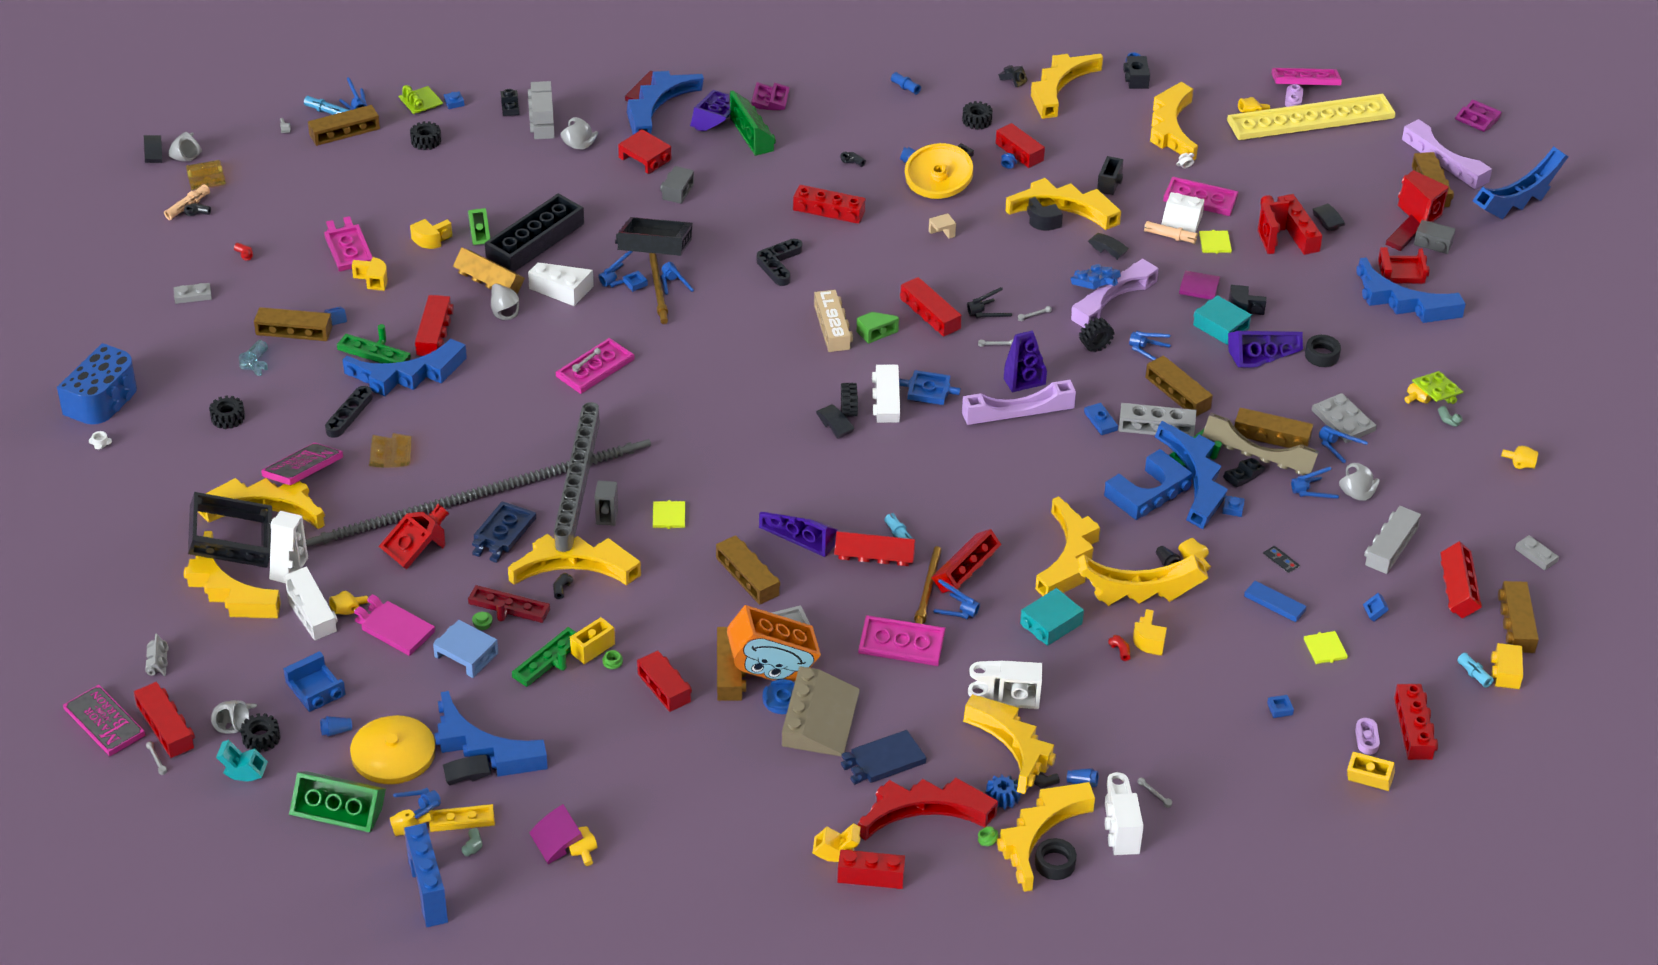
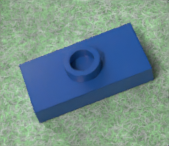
[1084,403,1118,435]

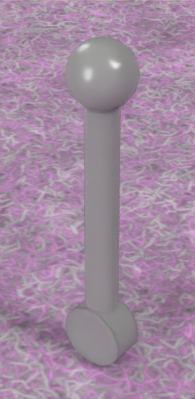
[1018,306,1052,321]
[978,339,1013,347]
[572,348,601,372]
[146,741,167,775]
[1137,777,1172,808]

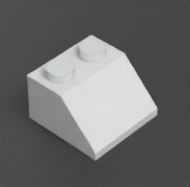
[1161,192,1204,233]

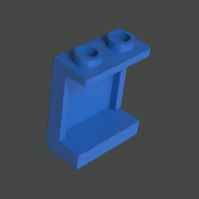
[283,651,346,712]

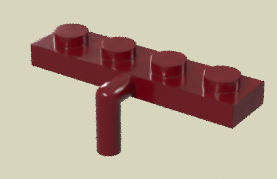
[468,585,550,623]

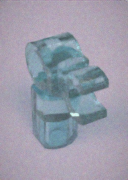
[239,339,268,376]

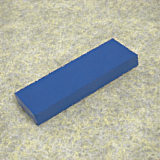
[1244,581,1307,622]

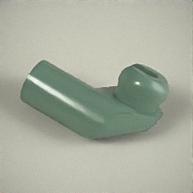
[1438,406,1463,427]
[461,828,483,856]

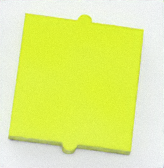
[1199,230,1232,254]
[653,500,685,529]
[1304,631,1348,664]

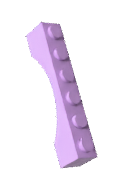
[1402,119,1492,189]
[1071,258,1159,328]
[962,380,1076,425]

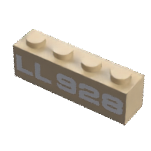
[814,290,853,352]

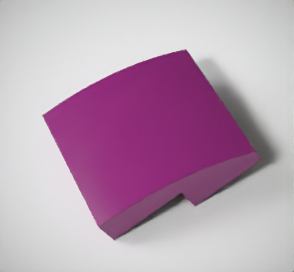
[751,82,790,110]
[1455,99,1501,132]
[1179,270,1220,300]
[529,804,583,864]

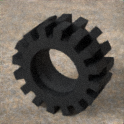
[962,101,993,130]
[410,121,441,150]
[1079,317,1115,352]
[841,383,858,417]
[209,395,245,429]
[240,713,280,753]

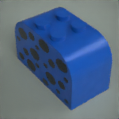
[57,343,137,424]

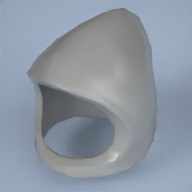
[561,117,598,150]
[168,132,202,162]
[491,284,519,320]
[1339,463,1380,501]
[211,700,257,733]

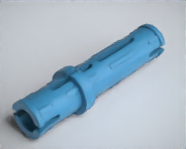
[304,95,349,115]

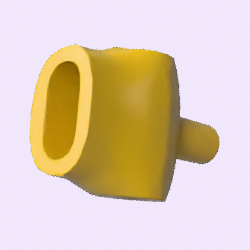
[1238,97,1270,113]
[1405,383,1432,404]
[1501,446,1538,469]
[1178,538,1211,571]
[329,591,368,615]
[390,809,432,837]
[569,826,598,866]

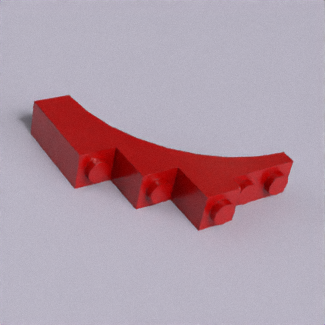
[858,777,998,841]

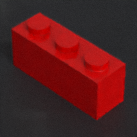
[996,123,1045,168]
[637,650,692,712]
[837,849,905,889]

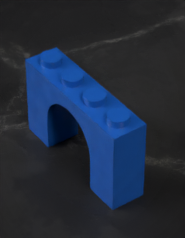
[1104,449,1193,520]
[404,823,448,928]

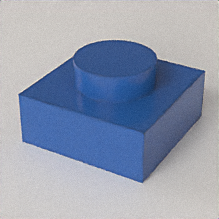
[444,91,465,109]
[623,271,648,292]
[1222,495,1245,517]
[1363,593,1389,621]
[1267,695,1294,718]

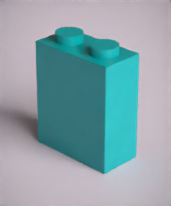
[1193,295,1251,345]
[1020,588,1084,646]

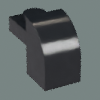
[1027,197,1063,231]
[1229,285,1266,315]

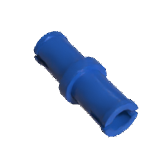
[891,72,921,95]

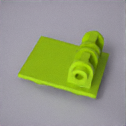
[398,85,443,114]
[1412,371,1464,404]

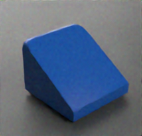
[324,306,347,325]

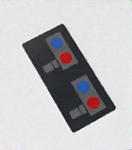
[1263,546,1300,573]

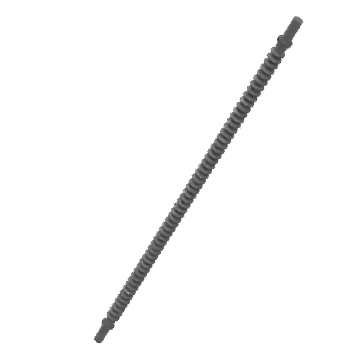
[306,439,651,547]

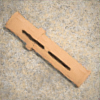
[164,184,210,220]
[1144,221,1198,244]

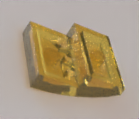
[186,160,226,190]
[369,433,412,468]

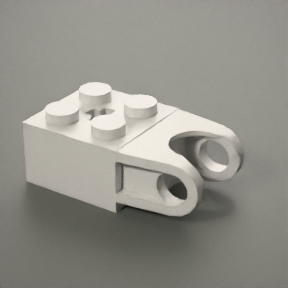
[968,661,1042,709]
[1105,772,1143,855]

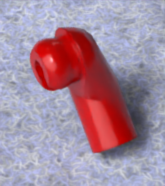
[234,242,253,261]
[1108,635,1131,661]

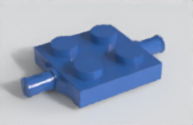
[1071,264,1121,289]
[899,370,961,405]

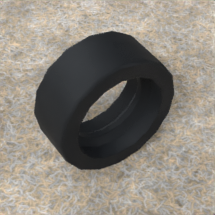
[1305,334,1341,367]
[1035,838,1077,880]

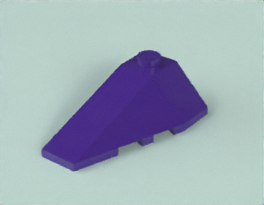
[690,90,731,131]
[1004,330,1047,393]
[1228,331,1303,368]
[759,511,838,557]

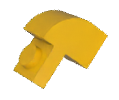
[410,219,453,249]
[352,257,388,291]
[1133,609,1167,656]
[812,823,860,862]

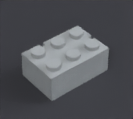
[528,81,554,139]

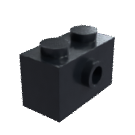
[1097,156,1124,195]

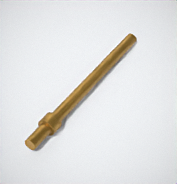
[649,253,668,324]
[914,546,942,624]

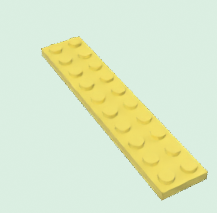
[1227,94,1395,140]

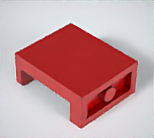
[618,129,672,174]
[1378,247,1430,284]

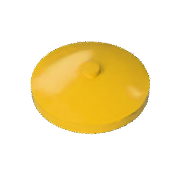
[905,143,973,199]
[350,715,436,784]

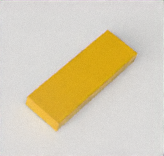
[429,804,495,832]

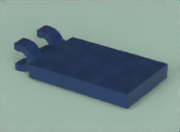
[472,501,536,563]
[841,730,927,785]

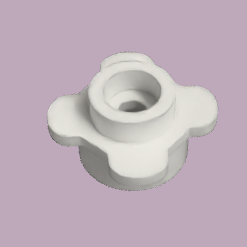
[1176,153,1194,169]
[89,431,112,449]

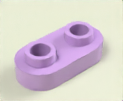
[1285,84,1303,107]
[1355,718,1380,754]

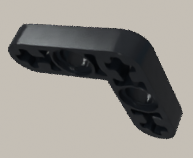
[757,238,802,286]

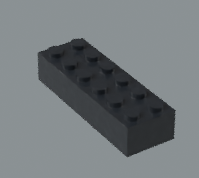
[485,193,584,272]

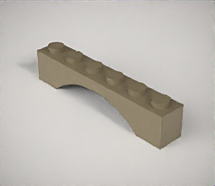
[1202,413,1319,475]

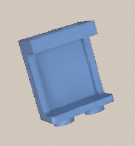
[433,620,498,678]

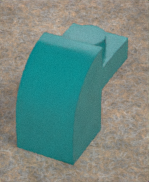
[216,740,268,782]

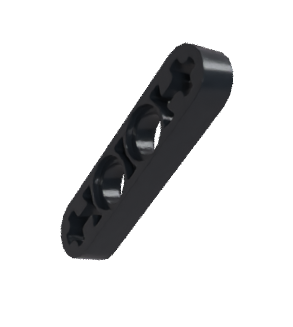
[325,386,372,438]

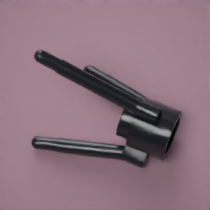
[967,287,1012,318]

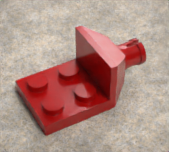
[1258,195,1289,254]
[378,504,450,570]

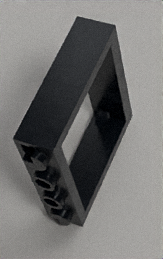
[615,217,693,256]
[188,492,272,568]

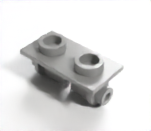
[145,634,169,676]

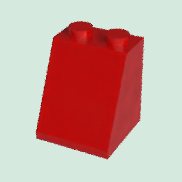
[1398,170,1449,223]

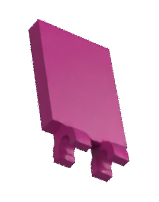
[324,216,372,272]
[354,594,435,656]

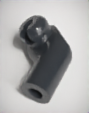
[840,151,866,167]
[184,203,211,216]
[553,573,573,599]
[1034,772,1060,788]

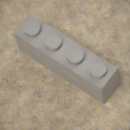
[1364,506,1421,574]

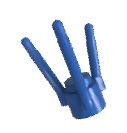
[339,77,368,110]
[598,251,633,288]
[660,261,694,295]
[1129,331,1171,360]
[1319,425,1368,463]
[1291,467,1339,499]
[933,579,980,619]
[393,787,441,819]

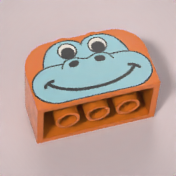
[727,605,821,681]

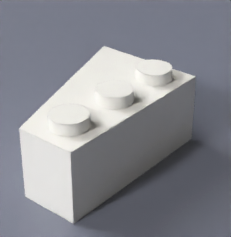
[528,262,594,306]
[872,365,900,423]
[269,511,308,583]
[285,566,338,640]

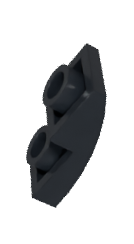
[500,89,520,116]
[144,135,162,163]
[1313,203,1345,231]
[1088,233,1129,260]
[816,404,855,439]
[1223,458,1265,488]
[443,755,492,786]

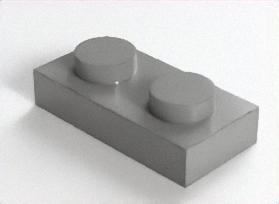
[173,283,212,304]
[1515,535,1559,570]

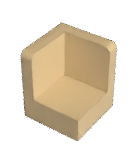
[929,213,956,239]

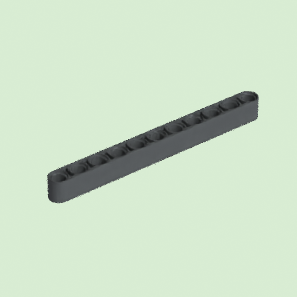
[554,402,600,552]

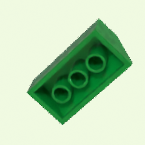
[730,90,776,156]
[289,771,386,832]

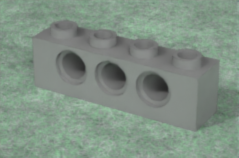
[1119,403,1196,437]

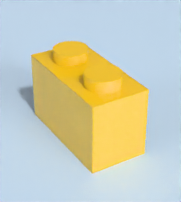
[570,617,615,664]
[1491,643,1523,689]
[1347,752,1395,791]

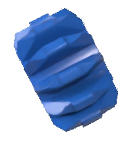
[985,774,1021,811]

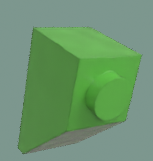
[468,208,490,245]
[856,312,899,344]

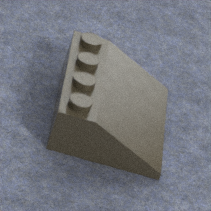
[782,666,860,757]

